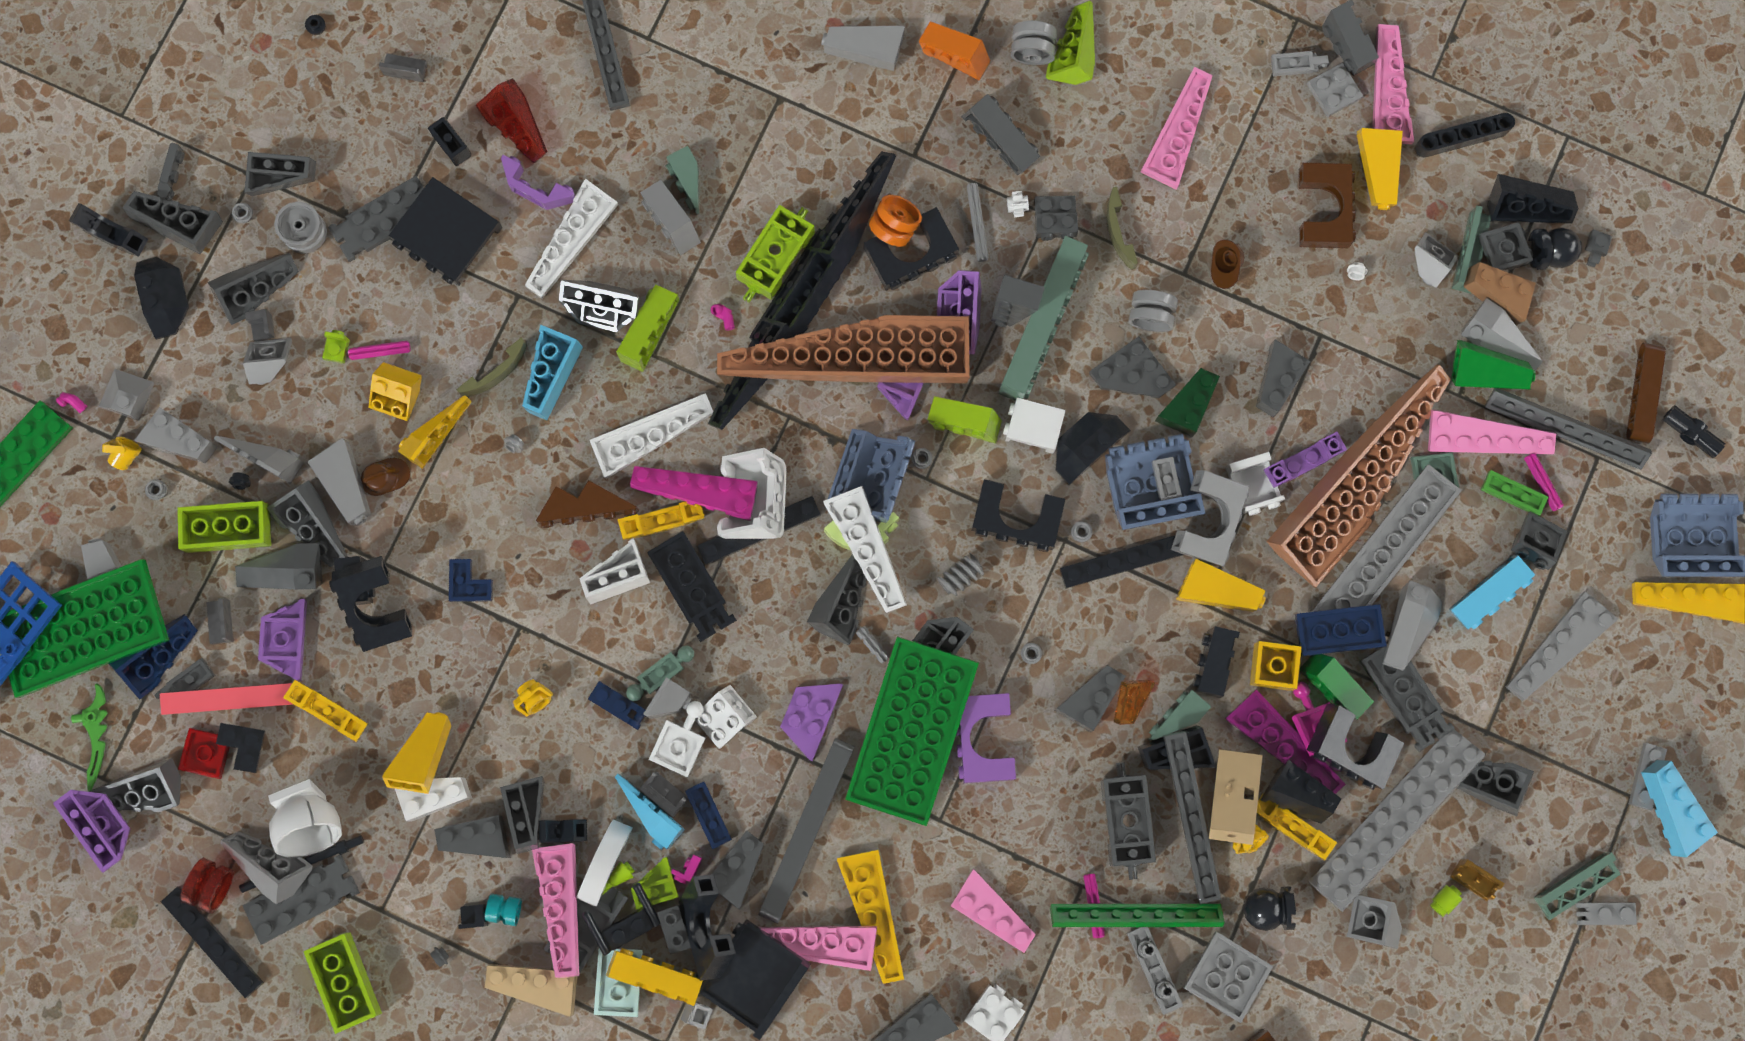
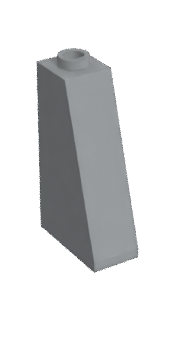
[821,26,905,71]
[307,438,371,526]
[81,538,122,580]

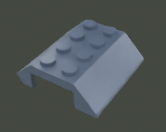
[828,429,915,523]
[1105,434,1205,530]
[1650,494,1745,577]

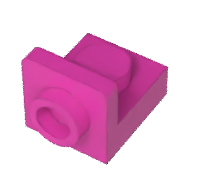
[671,855,703,884]

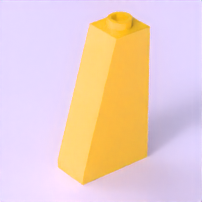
[1357,128,1403,210]
[1176,559,1266,612]
[382,712,452,794]

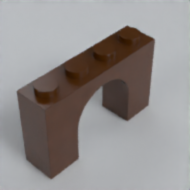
[1299,162,1356,249]

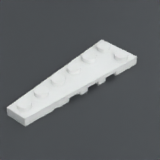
[525,179,618,299]
[590,393,713,479]
[823,486,907,613]

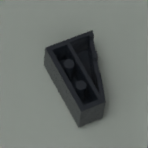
[1138,725,1217,770]
[1260,760,1342,824]

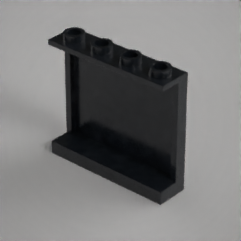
[388,177,502,286]
[698,919,811,1040]

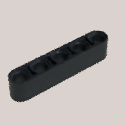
[1414,113,1515,158]

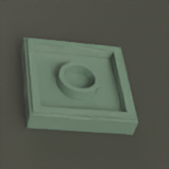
[1410,452,1459,488]

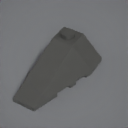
[207,253,299,325]
[267,480,347,567]
[807,554,867,645]
[1457,761,1534,816]

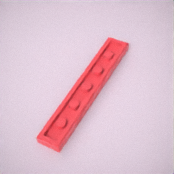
[160,683,293,715]

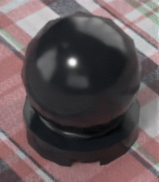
[1528,228,1582,270]
[1243,886,1296,931]

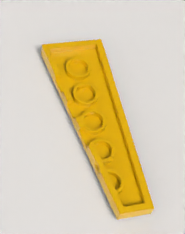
[1632,582,1745,624]
[837,850,904,984]

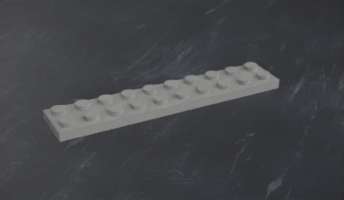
[1311,464,1462,612]
[1309,730,1486,912]

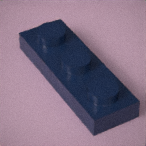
[685,781,732,849]

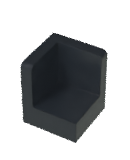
[458,904,488,929]

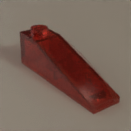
[475,78,548,163]

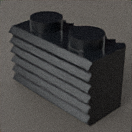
[428,117,471,166]

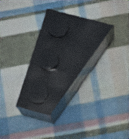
[1193,626,1240,698]

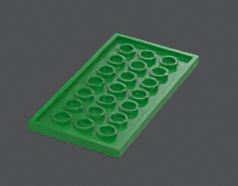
[2,559,169,698]
[845,636,979,826]

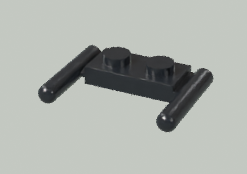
[582,883,661,955]

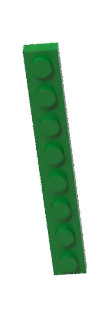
[1050,904,1225,927]

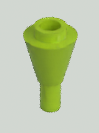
[602,861,635,895]

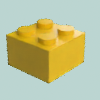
[1250,641,1301,691]

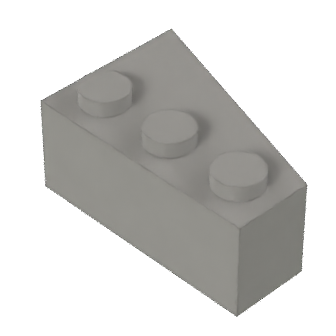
[640,180,701,256]

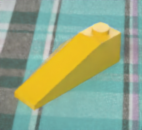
[398,395,471,469]

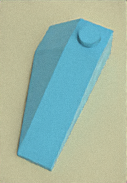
[615,774,685,850]

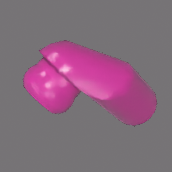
[710,304,735,331]
[56,392,88,414]

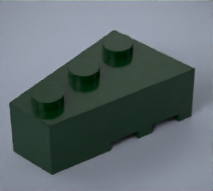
[1155,368,1220,437]

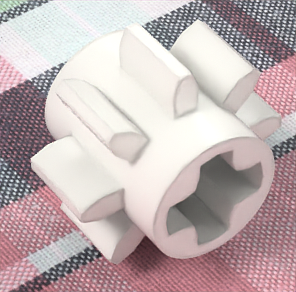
[1007,191,1029,217]

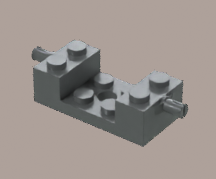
[1100,762,1156,880]

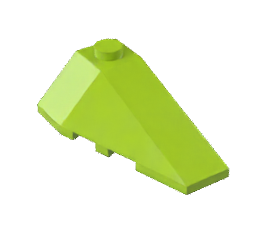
[1046,1,1095,85]

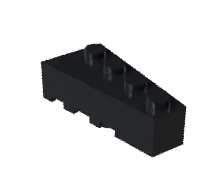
[1487,174,1579,224]

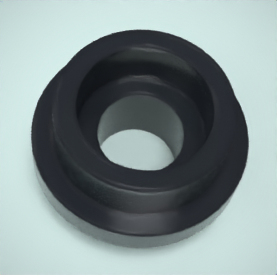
[305,15,326,35]
[229,472,251,490]

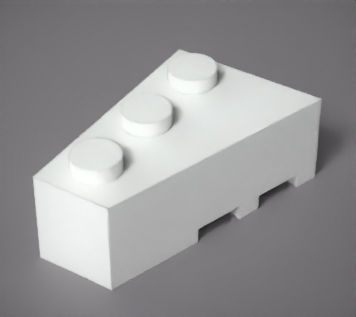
[579,538,650,605]
[395,777,472,822]

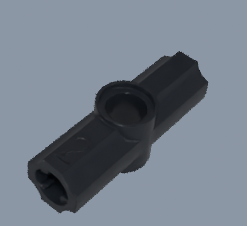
[1662,405,1726,458]

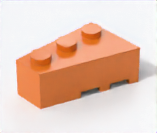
[919,21,991,81]

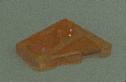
[1114,680,1155,725]

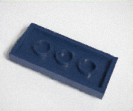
[1295,604,1387,656]

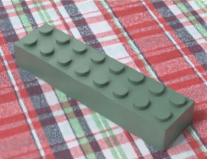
[999,236,1089,401]

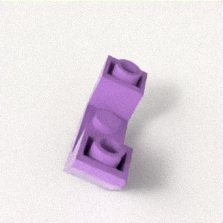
[501,155,575,210]
[1264,432,1347,488]

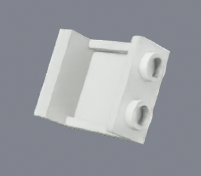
[1003,398,1065,454]
[1226,452,1285,516]

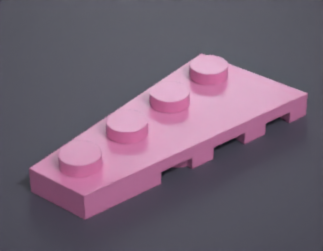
[951,869,1036,953]

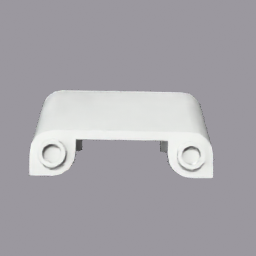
[717,448,787,539]

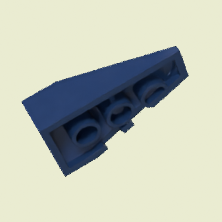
[109,614,198,700]

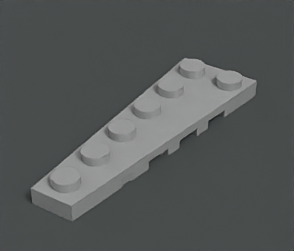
[1505,591,1618,701]

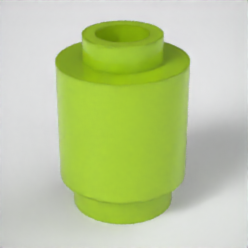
[1430,885,1462,917]

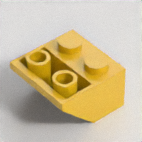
[368,362,422,421]

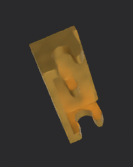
[1450,859,1505,901]

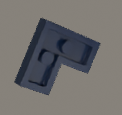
[449,559,493,602]

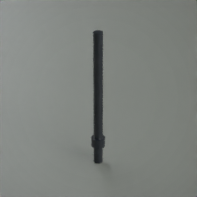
[239,835,364,893]

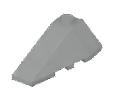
[1461,297,1543,371]
[214,436,303,484]
[1382,580,1442,671]
[221,831,313,904]

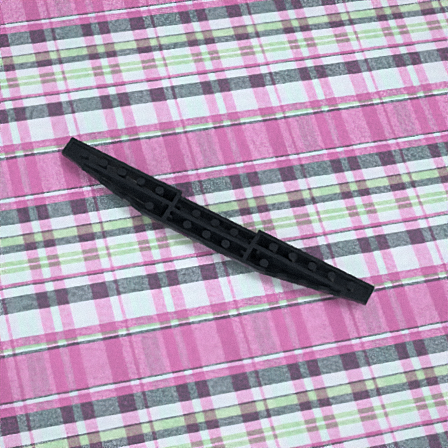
[708,151,896,430]

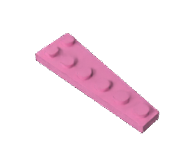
[1372,24,1414,145]
[1141,67,1213,190]
[1428,410,1556,454]
[532,843,579,978]
[759,926,877,971]

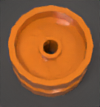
[869,195,922,247]

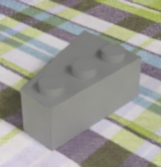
[134,407,217,463]

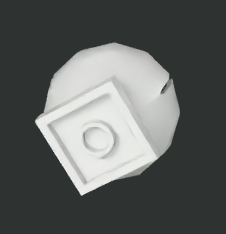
[268,779,342,857]

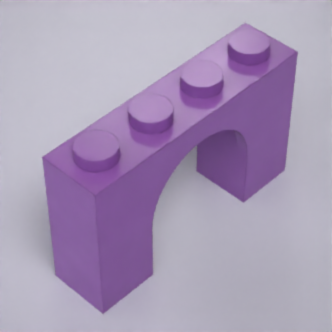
[956,693,1016,784]

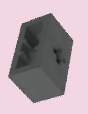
[657,905,691,955]

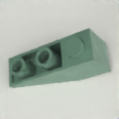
[665,145,700,214]
[1148,690,1211,741]

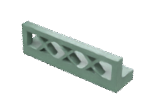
[1451,206,1491,294]
[1534,852,1621,920]

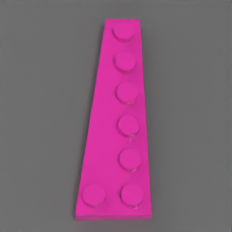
[630,466,758,521]

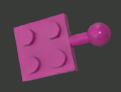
[1292,682,1348,756]

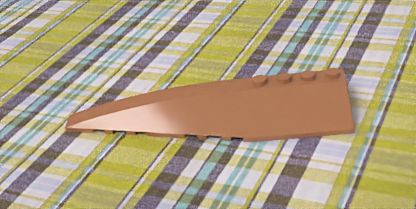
[717,315,970,383]
[1267,364,1451,588]

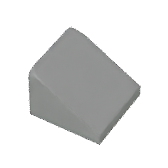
[681,1002,713,1029]

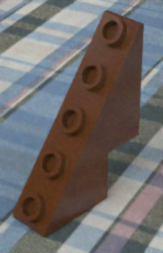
[536,480,639,528]

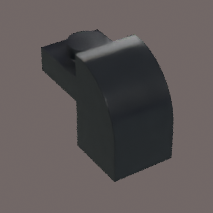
[539,819,587,843]

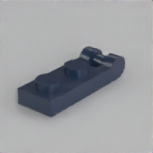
[588,681,647,730]

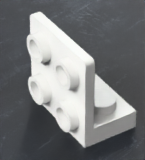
[695,685,757,749]

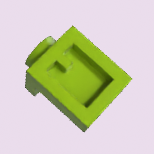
[322,330,350,364]

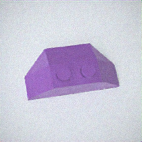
[937,270,982,355]
[53,790,130,873]

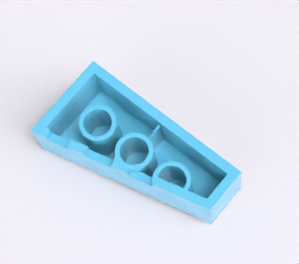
[522,325,583,420]
[1449,555,1535,630]
[1641,760,1718,858]

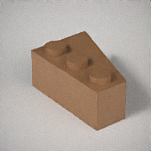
[1464,262,1536,325]

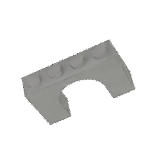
[1171,470,1249,567]

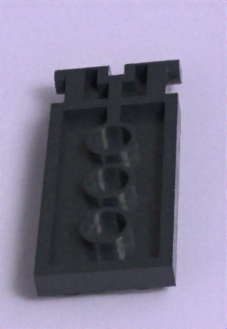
[647,531,737,642]

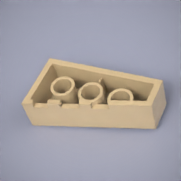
[485,964,577,1017]

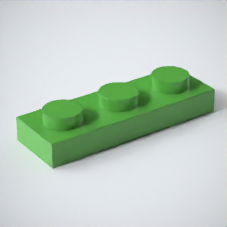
[1480,470,1548,516]

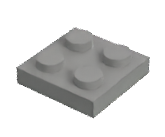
[1307,63,1363,118]

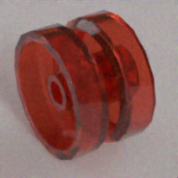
[181,857,234,914]

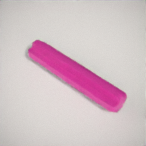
[348,341,411,360]
[1524,453,1564,511]
[1084,873,1105,938]

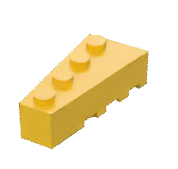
[606,948,703,1006]

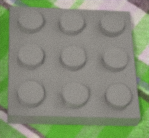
[1183,931,1273,1023]

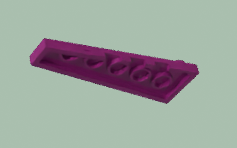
[1225,689,1346,794]

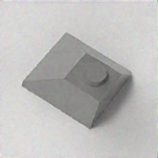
[1415,232,1459,288]
[243,338,292,385]
[99,369,154,421]
[644,677,692,719]
[1347,895,1402,949]

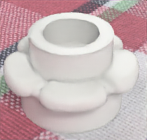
[1347,262,1368,280]

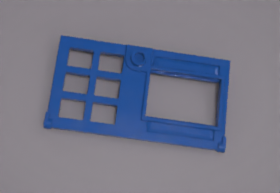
[0,561,62,686]

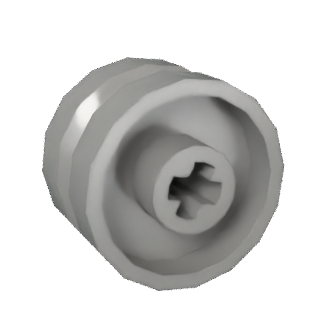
[1010,20,1057,65]
[274,202,327,254]
[1128,290,1178,332]

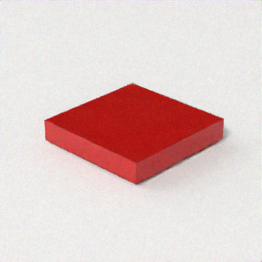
[178,728,230,779]

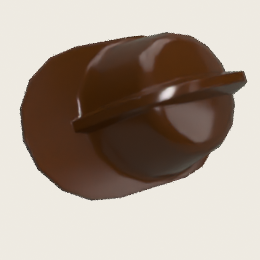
[1211,239,1245,289]
[361,457,410,496]

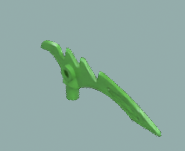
[71,683,108,791]

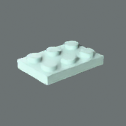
[594,948,643,1017]

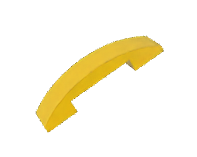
[617,501,705,540]
[283,680,368,742]
[1257,793,1337,860]

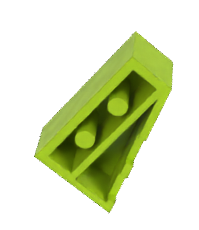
[927,396,1002,444]

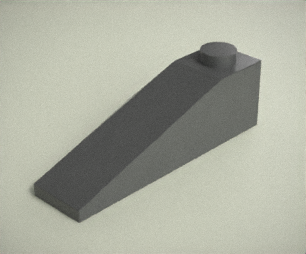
[235,542,322,590]
[89,758,181,812]

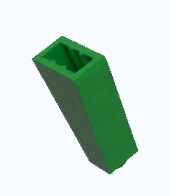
[1451,340,1536,389]

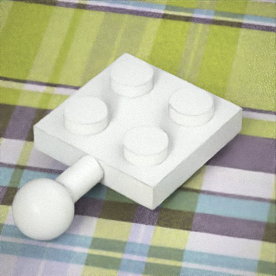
[649,701,706,777]

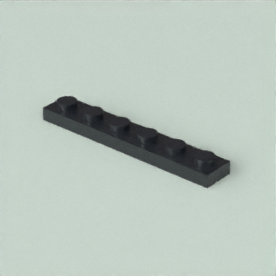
[697,496,821,565]
[1059,535,1184,589]
[160,886,264,998]

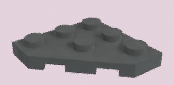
[1089,336,1176,398]

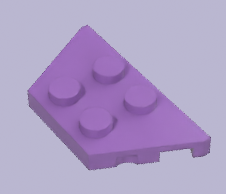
[877,382,924,420]
[258,599,307,681]
[780,684,843,762]

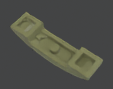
[1106,186,1138,270]
[456,337,527,397]

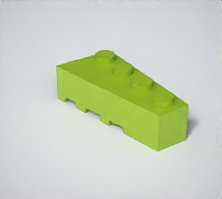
[616,284,679,372]

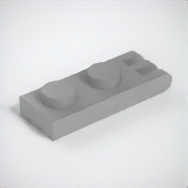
[1576,903,1637,925]

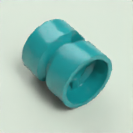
[485,893,522,926]

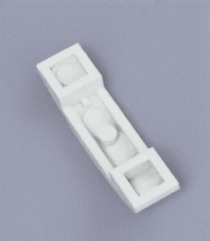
[576,820,633,907]

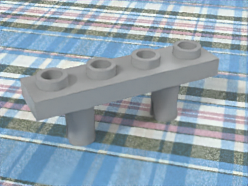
[1126,927,1183,1015]

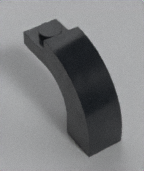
[69,203,148,257]

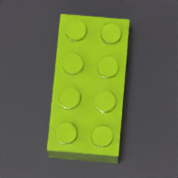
[177,501,271,553]
[303,932,382,1034]

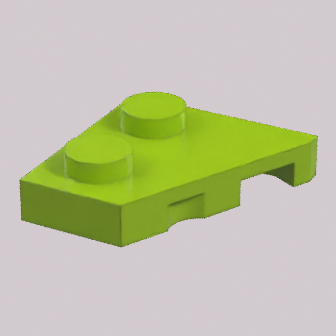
[631,857,679,910]

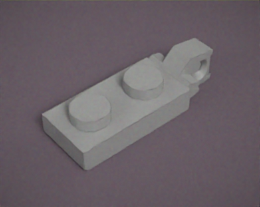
[1271,51,1329,77]

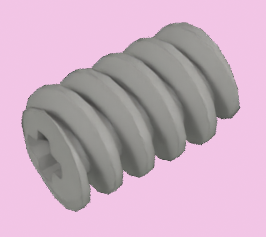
[937,553,984,596]

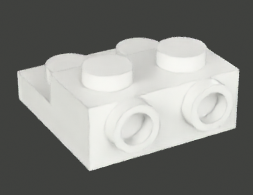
[964,984,1025,1041]

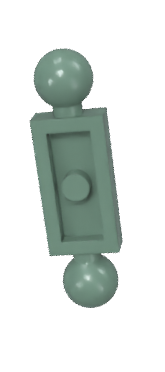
[626,645,695,701]

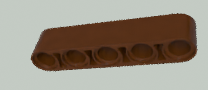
[1626,343,1666,444]

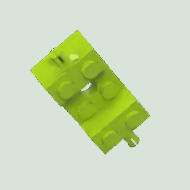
[735,205,815,303]

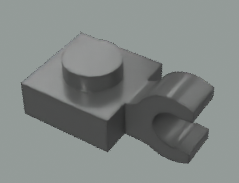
[1585,229,1612,267]

